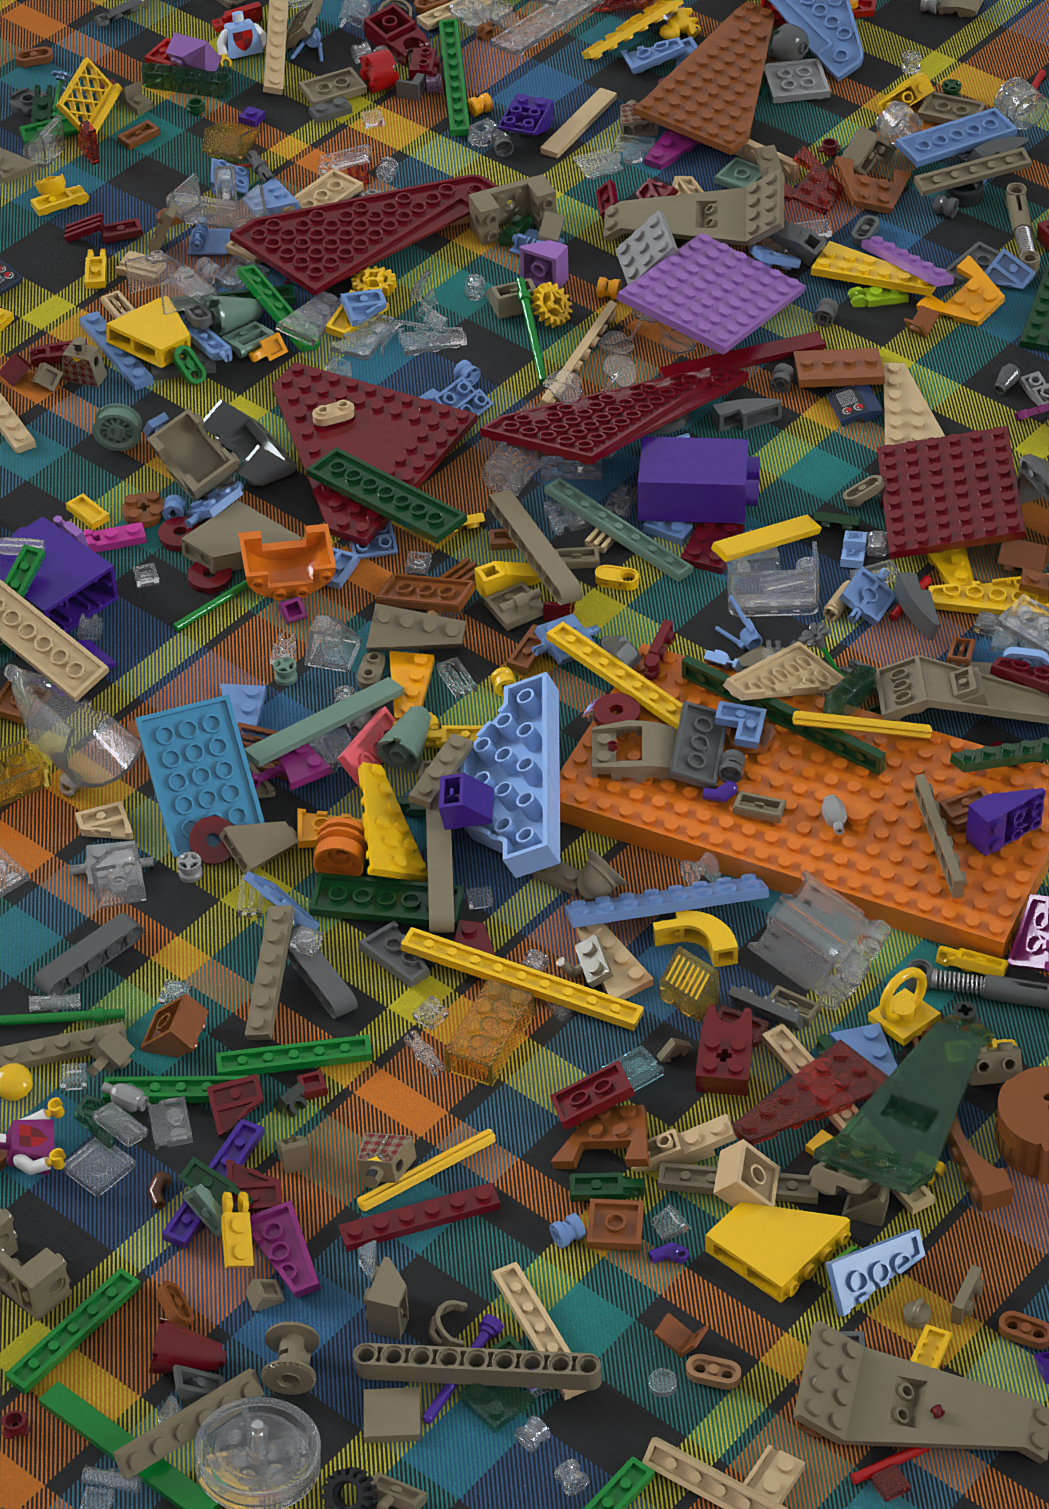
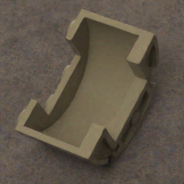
[147,408,241,501]

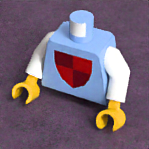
[217,11,267,69]

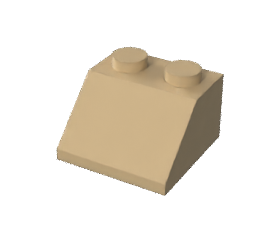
[713,1139,780,1207]

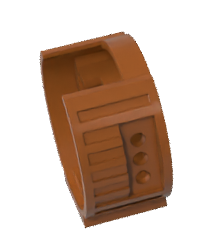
[994,1066,1049,1185]

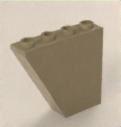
[181,500,302,575]

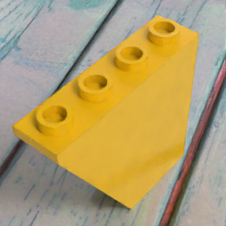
[106,295,191,368]
[705,1202,851,1303]

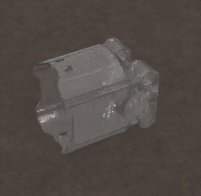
[747,869,892,1011]

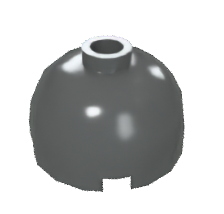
[772,23,809,62]

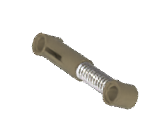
[1005,182,1040,279]

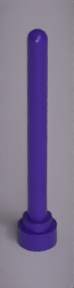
[422,1314,504,1424]

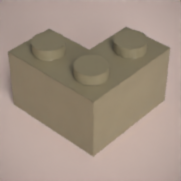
[842,125,897,175]

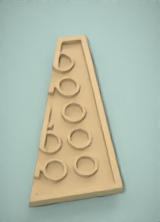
[883,362,945,445]
[723,641,852,700]

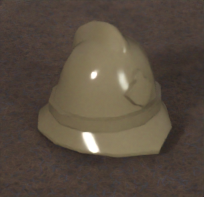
[576,848,628,899]

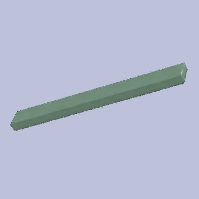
[544,477,694,582]
[244,677,404,767]

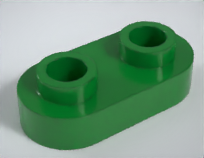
[172,345,206,386]

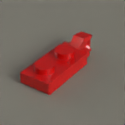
[211,2,263,33]

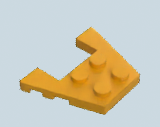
[916,255,1005,327]

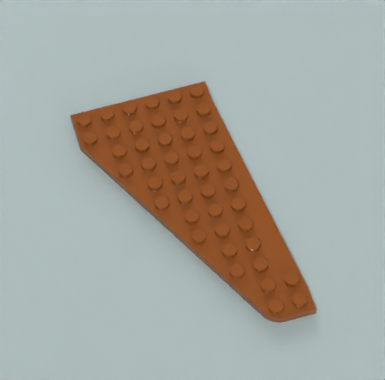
[633,1,774,155]

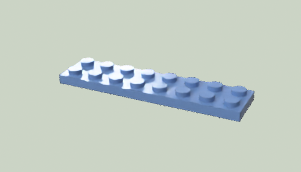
[565,874,769,928]

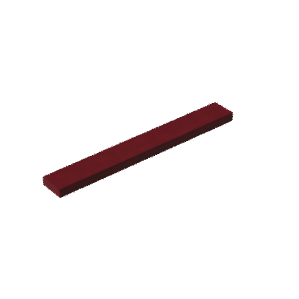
[659,331,825,377]

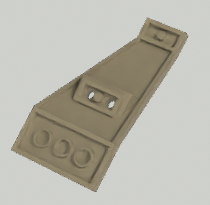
[603,169,784,246]
[874,655,1049,724]
[793,1320,1049,1464]

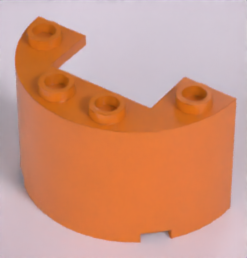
[238,524,336,601]

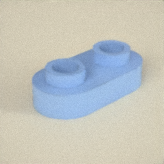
[1003,647,1049,667]

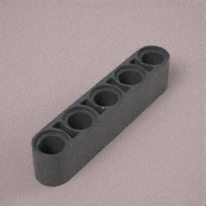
[33,913,144,999]
[287,925,358,1019]

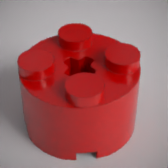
[359,49,399,94]

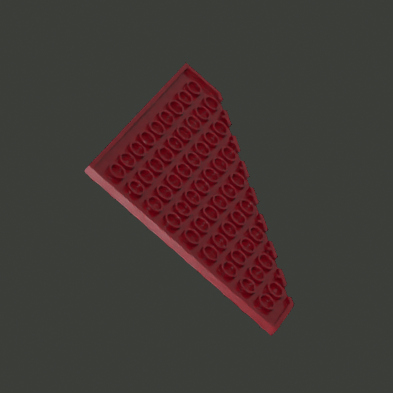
[272,362,478,546]

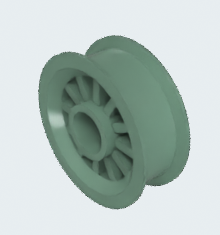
[92,403,142,451]

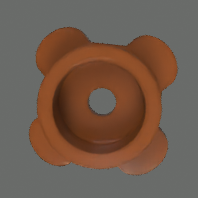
[476,21,495,40]

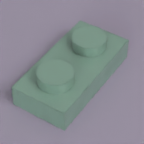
[182,1184,223,1237]

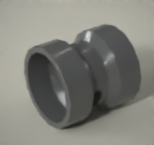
[491,130,514,157]
[932,194,959,218]
[813,298,838,327]
[770,363,794,393]
[718,749,746,783]

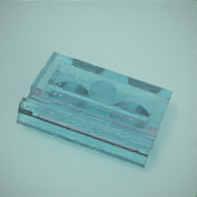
[600,1045,664,1092]

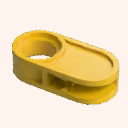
[595,565,639,591]

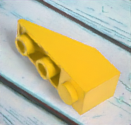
[877,73,935,121]
[475,561,541,599]

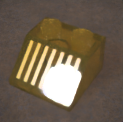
[660,946,719,1022]

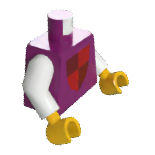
[0,1097,66,1175]

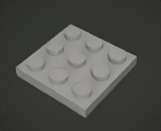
[763,58,831,104]
[616,210,678,285]

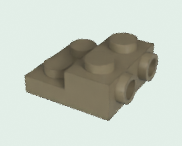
[809,1151,884,1195]

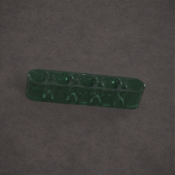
[141,62,232,99]
[822,665,877,716]

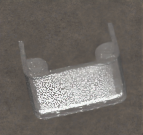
[166,173,267,230]
[125,250,217,315]
[725,541,820,617]

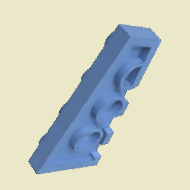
[825,1229,925,1316]

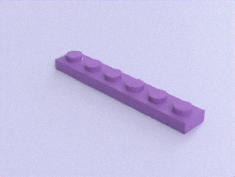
[861,236,954,287]

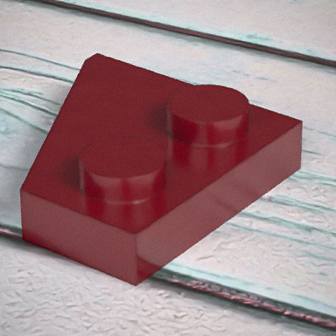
[454,920,496,956]
[226,1159,282,1211]

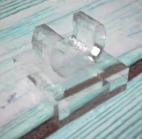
[77,614,103,640]
[412,995,449,1031]

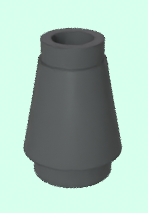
[993,364,1021,395]

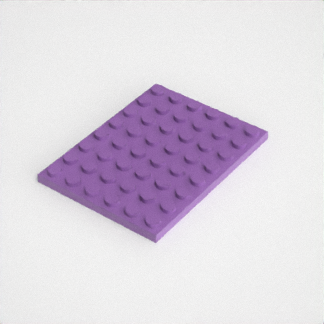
[616,233,806,355]

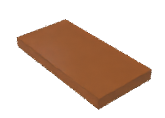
[375,573,477,613]

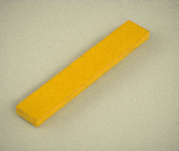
[711,514,822,562]

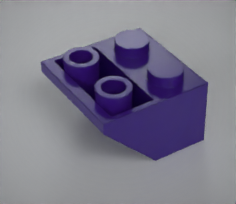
[439,773,494,830]

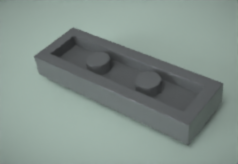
[728,985,804,1031]

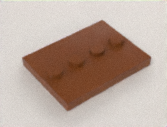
[793,348,885,388]

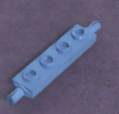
[179,314,232,362]

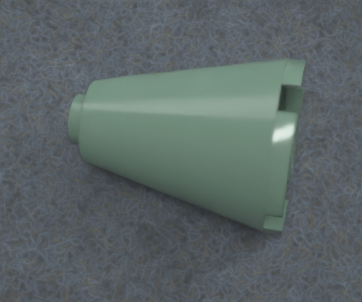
[205,295,263,337]
[376,706,431,772]

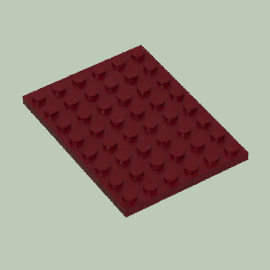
[877,426,1026,560]

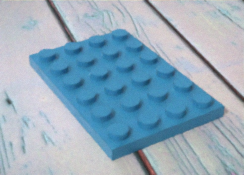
[135,694,265,859]

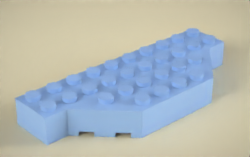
[460,672,560,878]

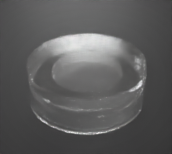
[623,148,642,165]
[649,1368,677,1397]

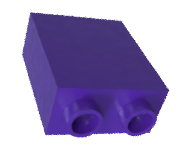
[638,436,760,524]
[0,517,119,633]

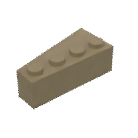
[366,603,467,653]

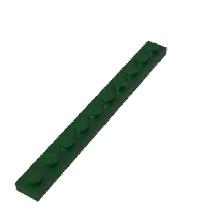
[682,655,886,775]

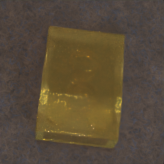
[202,121,260,162]

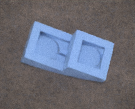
[840,530,868,568]

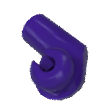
[702,781,738,802]
[648,1242,689,1264]

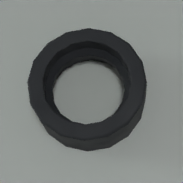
[945,180,984,208]

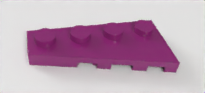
[250,1200,321,1298]

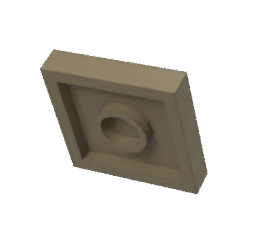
[364,1387,421,1443]

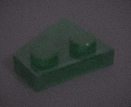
[74,1094,133,1149]
[457,1383,535,1434]

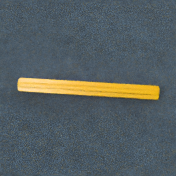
[792,711,932,739]
[357,1128,496,1212]

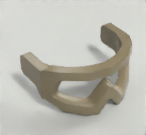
[378,0,413,19]
[428,1300,467,1347]

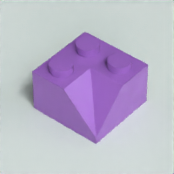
[166,32,221,79]
[520,240,569,289]

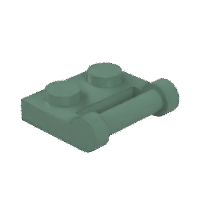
[221,321,275,358]

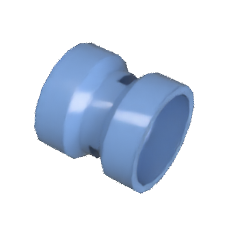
[549,1213,586,1249]

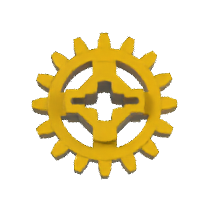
[351,266,397,296]
[531,282,572,328]

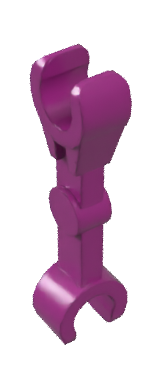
[1014,403,1049,421]
[251,763,284,789]

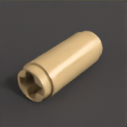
[823,580,850,621]

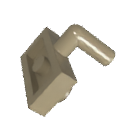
[556,934,614,988]
[370,1472,428,1509]

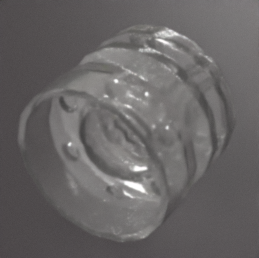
[994,77,1047,130]
[481,442,539,496]

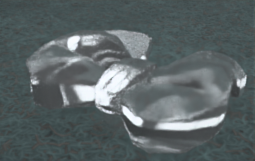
[680,852,722,887]

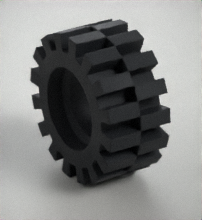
[321,1467,378,1509]

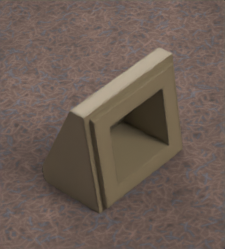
[246,1278,285,1311]

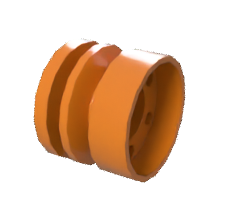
[313,817,368,876]

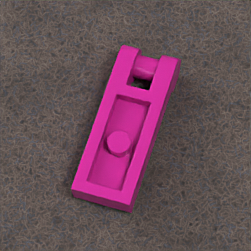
[83,522,147,553]

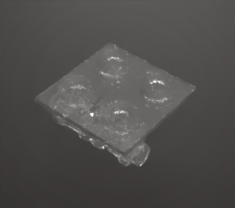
[572,148,624,180]

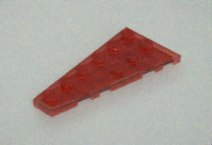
[732,1039,898,1146]

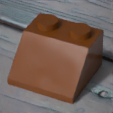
[997,539,1049,573]
[140,993,209,1058]

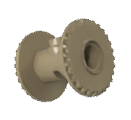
[261,1321,320,1395]

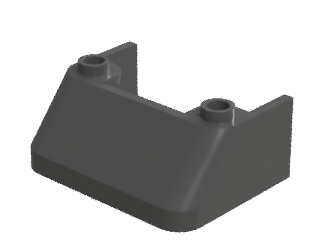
[203,399,298,487]
[1017,454,1049,504]

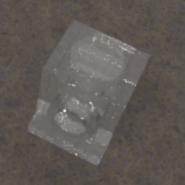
[468,118,499,148]

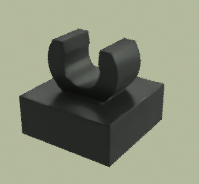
[273,1082,308,1117]

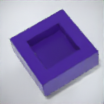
[238,106,266,128]

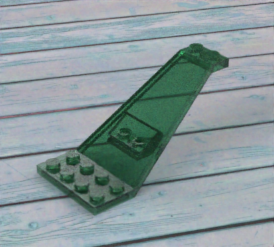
[813,1015,994,1195]

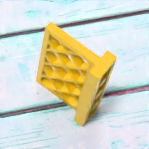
[56,57,123,143]

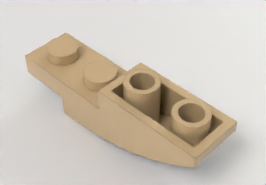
[626,1114,736,1172]

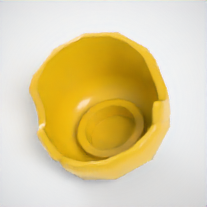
[35,174,66,196]
[0,1063,33,1101]

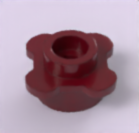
[818,138,841,156]
[0,1410,30,1439]

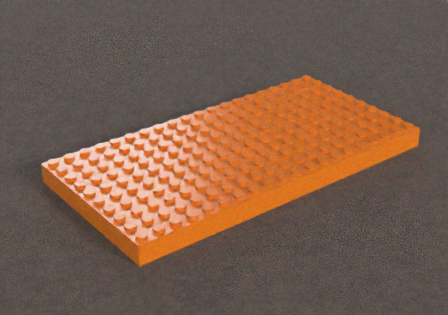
[560,643,1049,959]

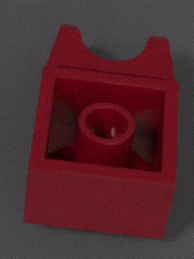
[363,3,431,65]
[695,1004,753,1096]

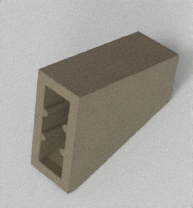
[219,821,299,875]

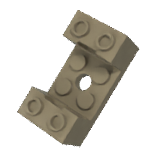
[468,174,557,245]
[0,1208,71,1321]

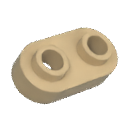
[312,400,355,426]

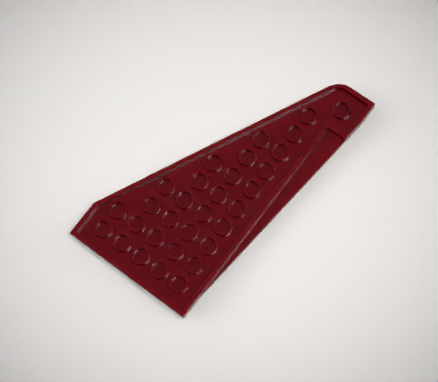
[230,174,498,296]
[480,366,749,465]

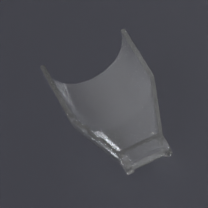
[4,664,143,788]

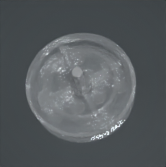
[195,1397,321,1509]

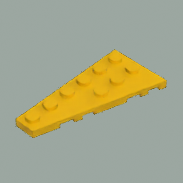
[581,0,684,61]
[811,241,936,296]
[929,573,1049,622]
[358,762,428,882]

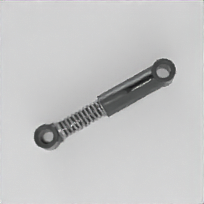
[906,958,1049,1012]

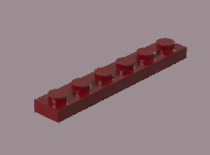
[338,1182,500,1252]

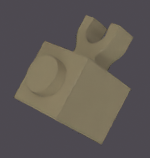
[86,1028,135,1077]

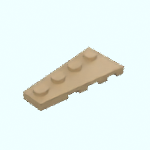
[577,923,653,1000]

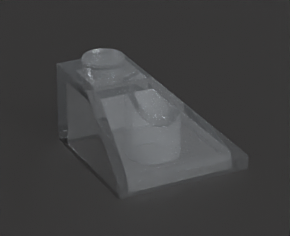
[23,114,66,169]
[304,614,362,672]
[91,844,147,909]

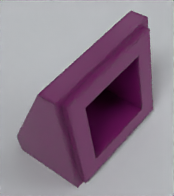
[277,596,308,624]

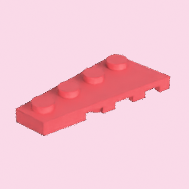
[337,707,396,792]

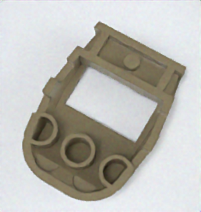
[592,720,677,782]

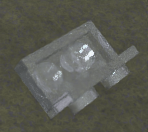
[338,0,371,29]

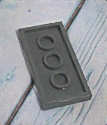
[668,700,727,789]

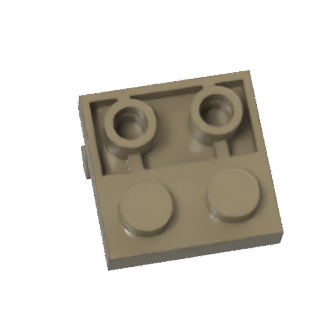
[484,581,544,631]

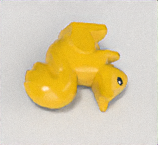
[659,8,701,40]

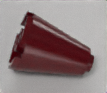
[149,1318,227,1374]

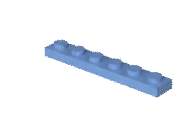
[79,311,154,391]

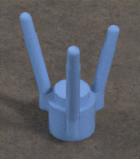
[291,27,323,62]
[715,595,763,651]

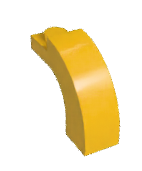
[653,910,738,968]

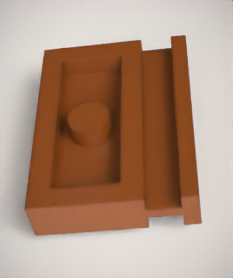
[939,786,988,831]

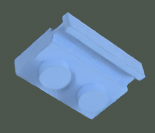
[704,650,744,672]

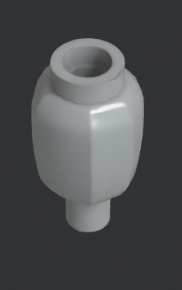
[347,712,372,736]
[821,795,847,835]
[101,1082,149,1112]

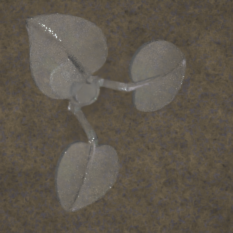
[381,270,448,356]
[597,308,696,356]
[542,355,637,403]

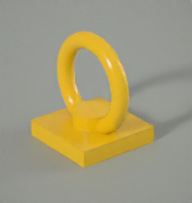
[868,967,941,1046]

